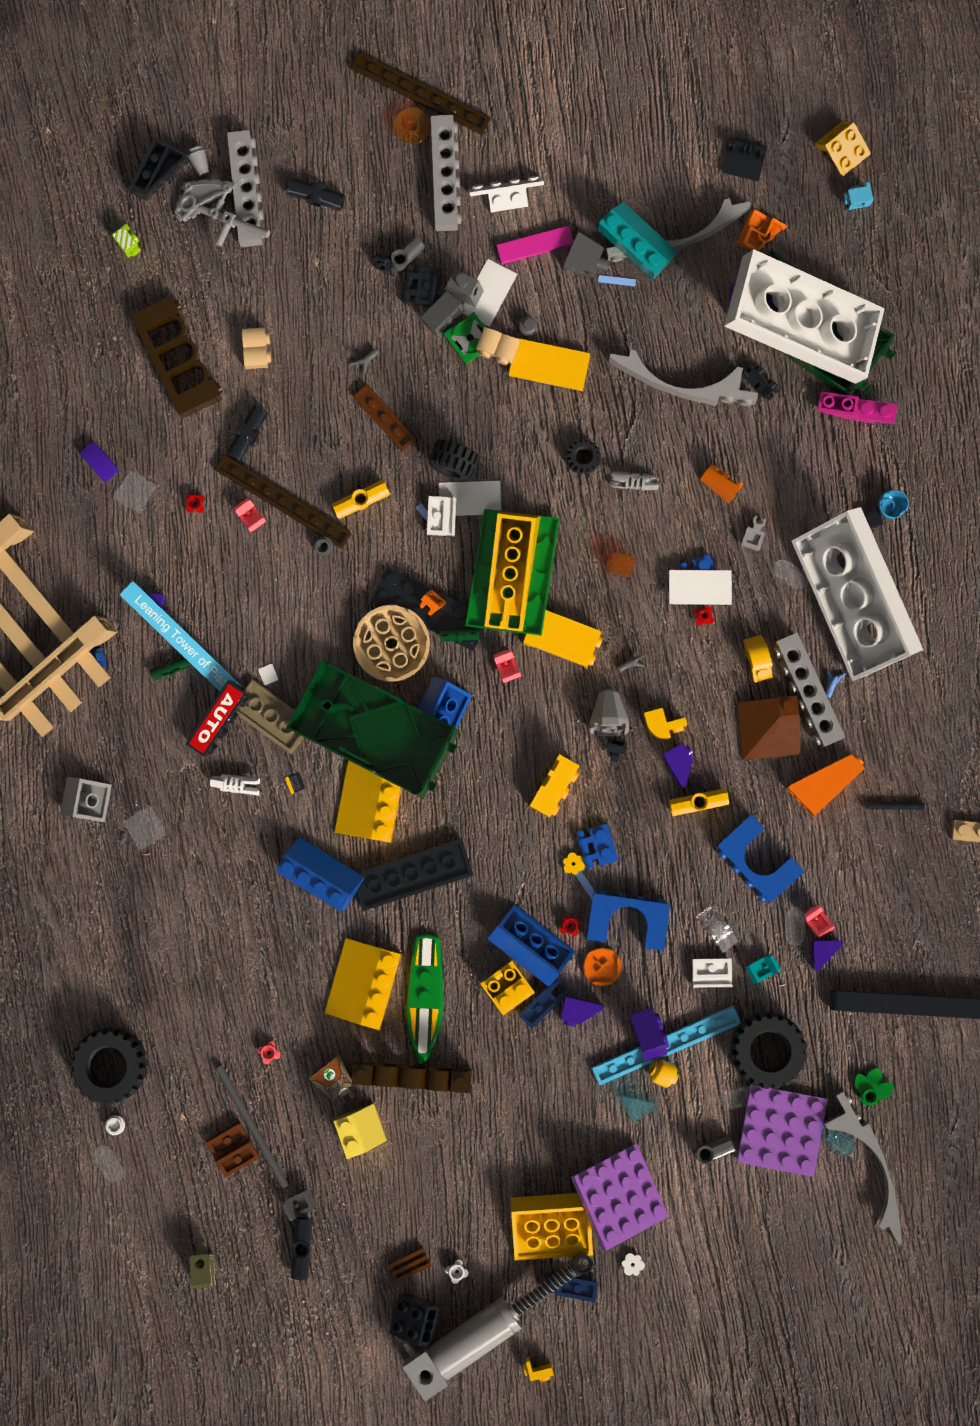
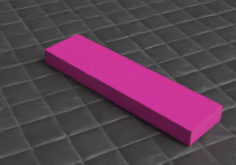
[497,226,574,265]

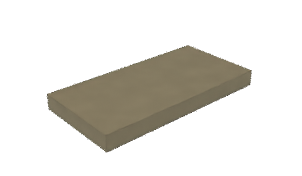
[237,679,304,755]

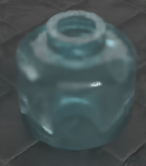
[826,1130,857,1158]

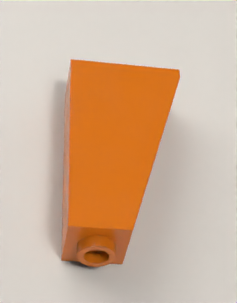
[785,754,865,816]

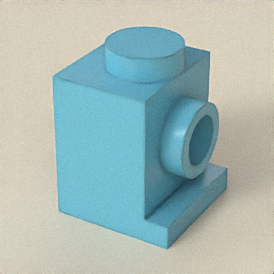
[843,182,873,210]

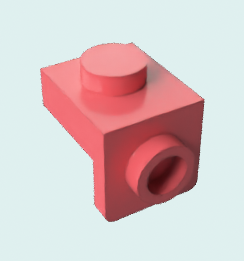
[234,498,266,532]
[493,649,521,683]
[804,905,835,939]

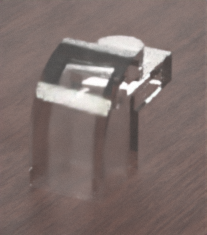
[696,905,738,953]

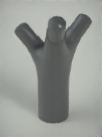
[350,348,379,374]
[617,652,644,673]

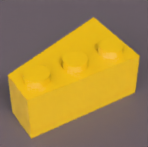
[530,754,580,818]

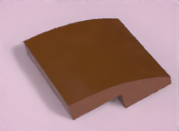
[206,1121,260,1178]

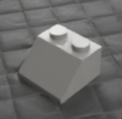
[60,777,112,823]

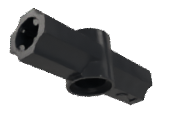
[287,178,345,211]
[226,405,268,462]
[291,1217,313,1280]

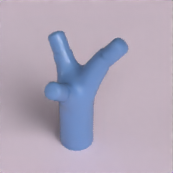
[825,671,846,698]

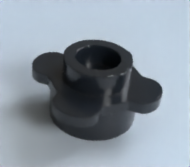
[373,254,392,271]

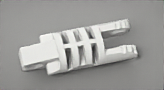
[210,774,260,795]

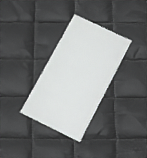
[463,259,517,327]
[439,481,501,516]
[669,570,732,605]

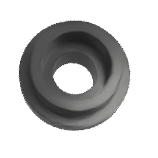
[315,537,334,556]

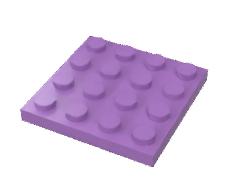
[736,1084,828,1177]
[571,1144,669,1251]

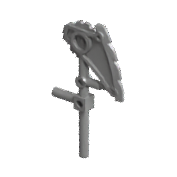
[174,179,270,247]

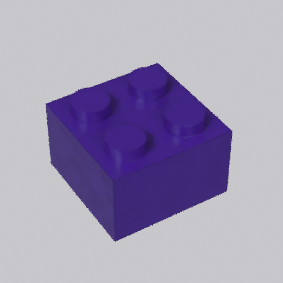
[630,1008,669,1062]

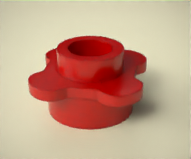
[185,494,205,513]
[694,606,714,626]
[560,916,581,937]

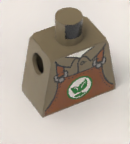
[309,1055,355,1104]

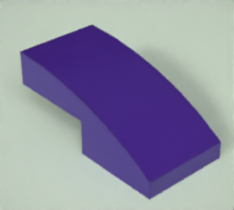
[79,441,119,483]

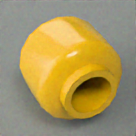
[648,1059,679,1088]

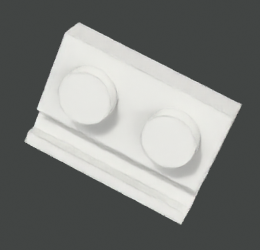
[427,496,456,536]
[692,958,732,988]

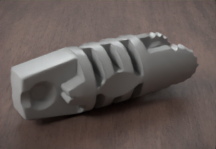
[610,471,659,491]

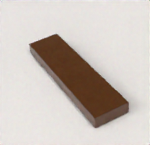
[353,384,417,453]

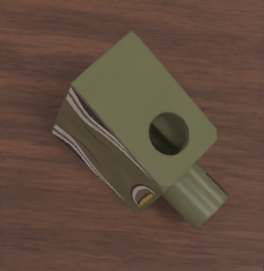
[189,1242,216,1289]

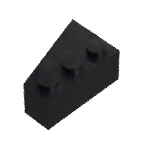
[129,137,188,201]

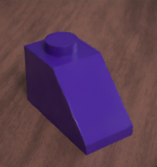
[662,743,693,788]
[560,996,604,1027]

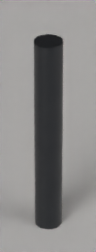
[865,802,925,810]

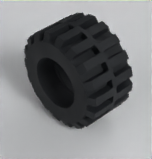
[428,440,480,481]

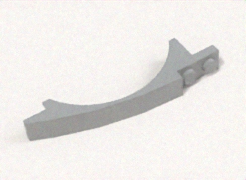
[606,198,751,262]
[609,349,758,406]
[823,1090,902,1244]

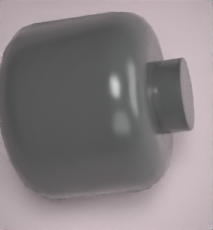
[518,316,537,337]

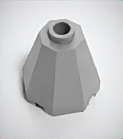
[590,689,629,736]

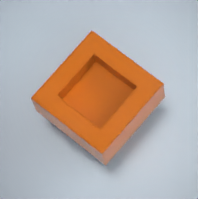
[420,590,446,615]

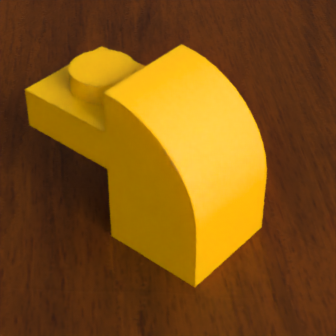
[743,635,773,683]
[643,708,687,740]

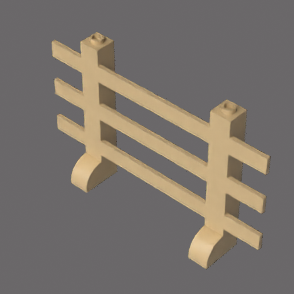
[0,513,117,737]

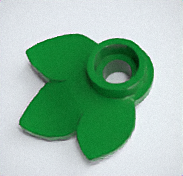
[854,1068,894,1106]

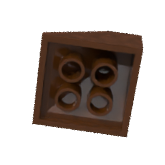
[737,696,801,760]

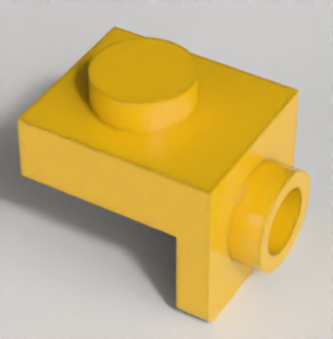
[523,1357,554,1382]

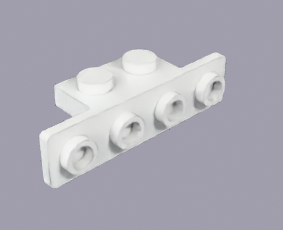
[468,176,544,212]

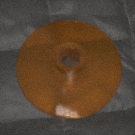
[394,107,431,144]

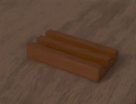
[387,1247,431,1283]

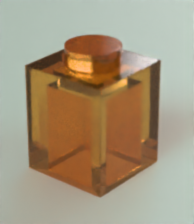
[606,553,636,579]

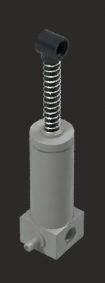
[403,1251,593,1401]

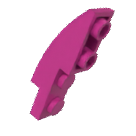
[818,392,897,424]

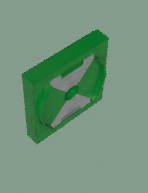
[444,312,485,365]

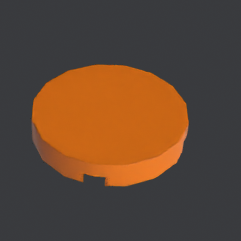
[583,947,622,986]

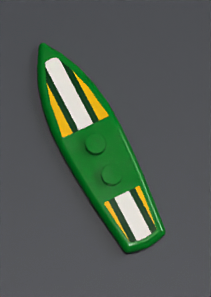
[406,933,443,1065]

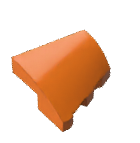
[736,209,787,251]
[700,464,743,504]

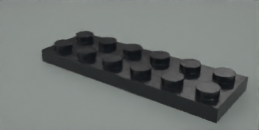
[371,568,485,652]
[357,838,474,911]

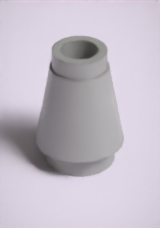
[187,146,209,176]

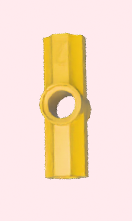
[332,480,390,519]
[669,788,729,816]

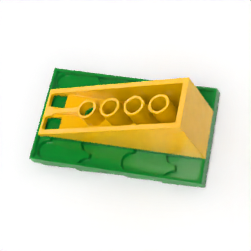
[465,509,560,636]

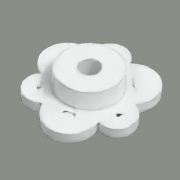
[622,1253,645,1276]

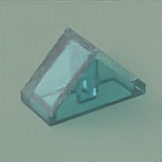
[618,1094,658,1123]

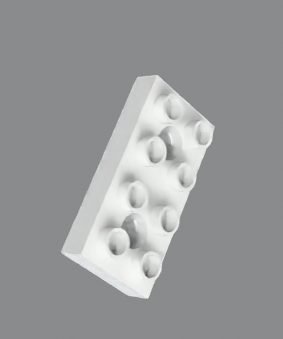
[724,249,884,384]
[792,507,923,681]

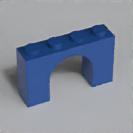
[716,814,805,903]
[586,890,670,951]

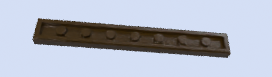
[350,52,491,136]
[214,454,352,549]

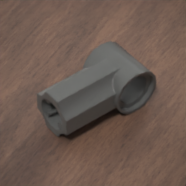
[391,235,425,272]
[694,1135,735,1164]

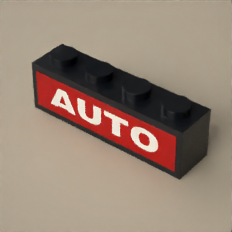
[185,680,250,757]

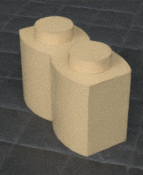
[242,327,271,369]
[476,327,520,365]

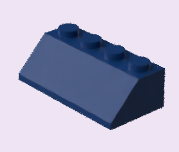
[418,676,472,728]
[275,837,365,911]
[488,904,575,987]

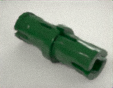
[440,628,479,643]
[150,657,190,681]

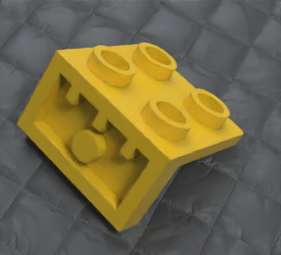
[815,121,870,176]

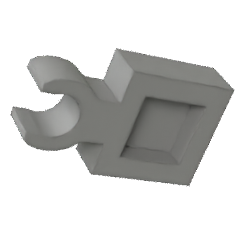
[741,516,766,552]

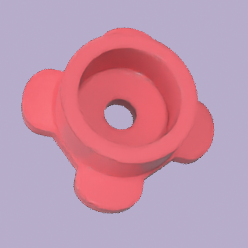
[258,1041,281,1064]

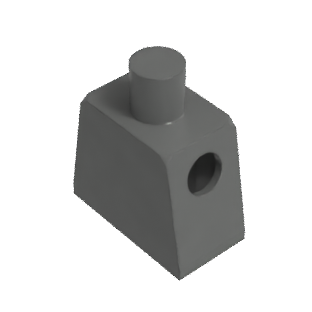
[564,232,611,277]
[444,269,484,308]

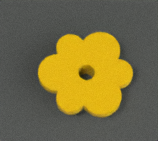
[563,852,585,875]

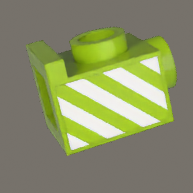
[112,224,141,258]

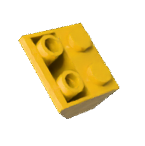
[480,961,535,1015]

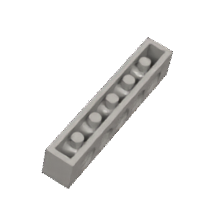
[431,115,461,231]
[227,130,266,247]
[773,632,845,748]

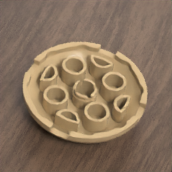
[353,605,430,682]

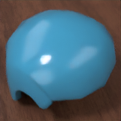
[877,490,909,519]

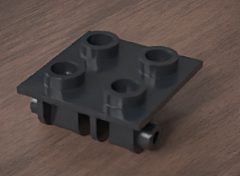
[722,137,767,182]

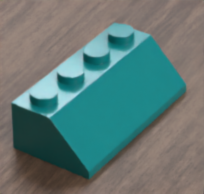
[598,202,679,280]

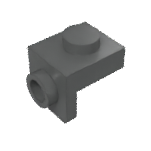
[282,1189,317,1221]

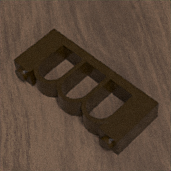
[131,296,223,419]
[351,1061,472,1093]

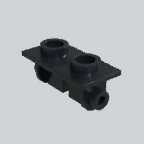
[743,364,780,401]

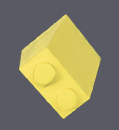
[334,1103,387,1159]

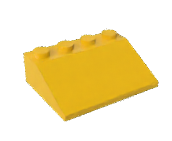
[334,761,402,843]
[325,938,401,1030]
[511,1193,593,1260]

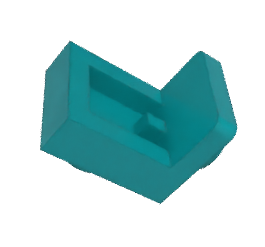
[745,954,781,984]

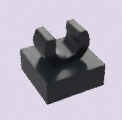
[607,739,627,762]

